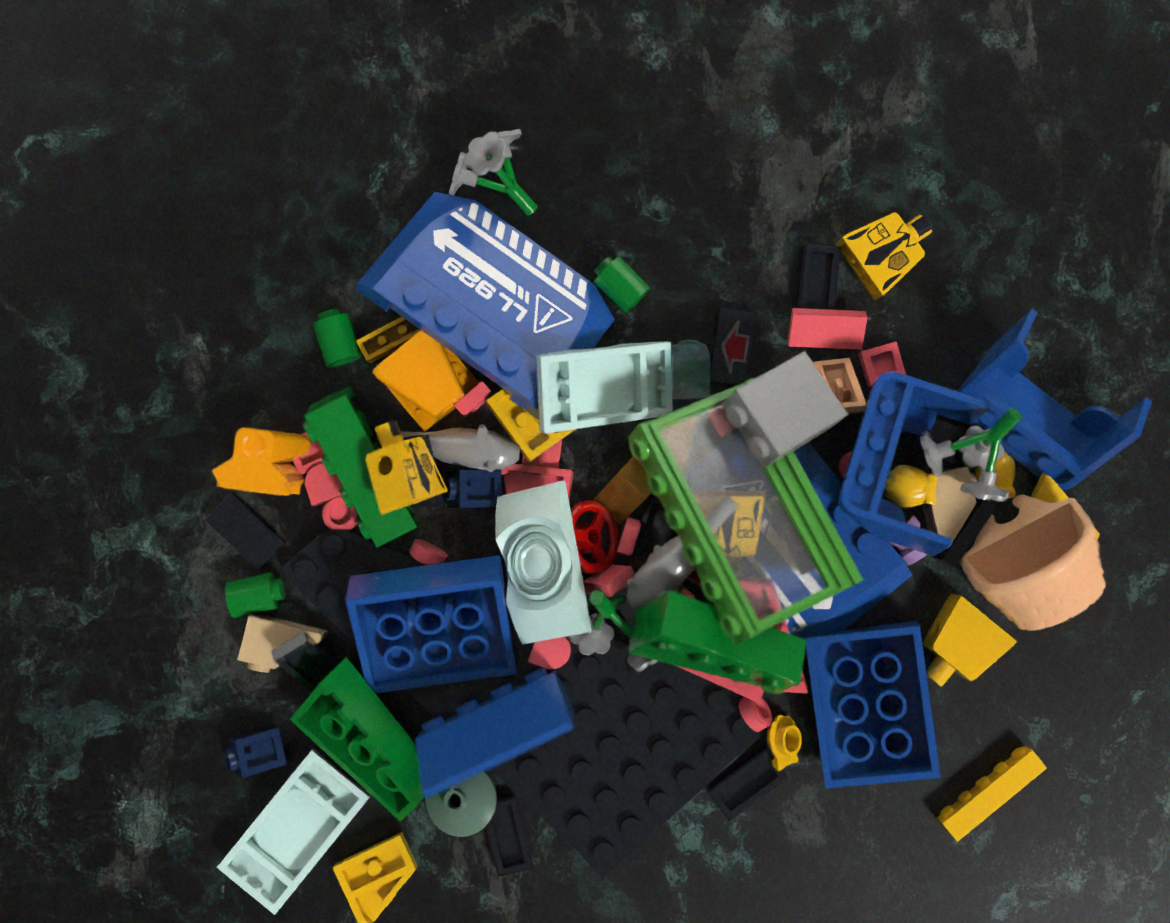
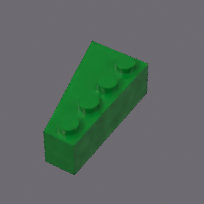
[303,385,418,547]
[628,590,806,694]
[290,657,425,821]

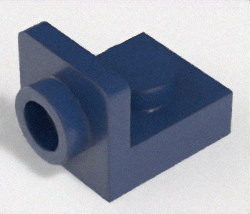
[443,470,502,508]
[224,727,287,778]

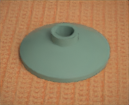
[425,771,497,837]

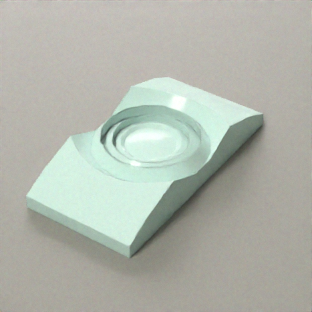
[536,341,673,434]
[495,481,592,644]
[217,748,371,915]

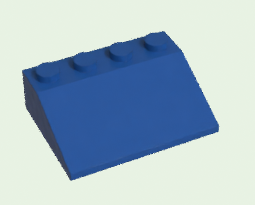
[346,555,517,693]
[805,621,941,788]
[415,667,574,798]

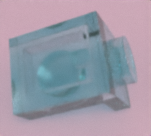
[671,340,710,399]

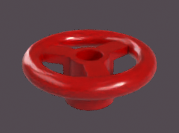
[571,500,619,574]

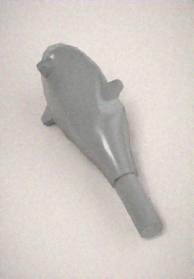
[377,425,520,472]
[627,496,738,612]

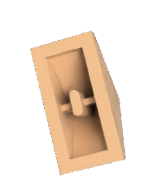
[813,358,866,415]

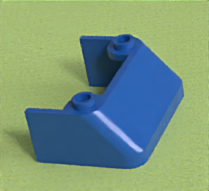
[958,308,1152,490]
[838,372,991,556]

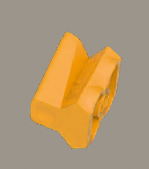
[372,330,479,432]
[212,427,311,496]

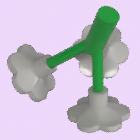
[449,129,538,216]
[920,408,1022,501]
[569,572,657,672]

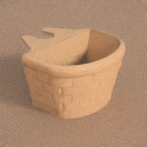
[959,495,1106,631]

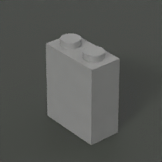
[721,351,848,468]

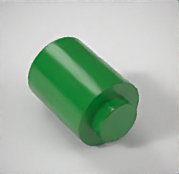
[594,256,651,314]
[312,309,362,368]
[225,572,285,618]

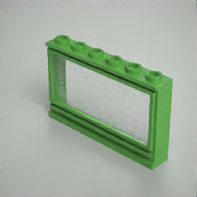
[628,378,863,645]

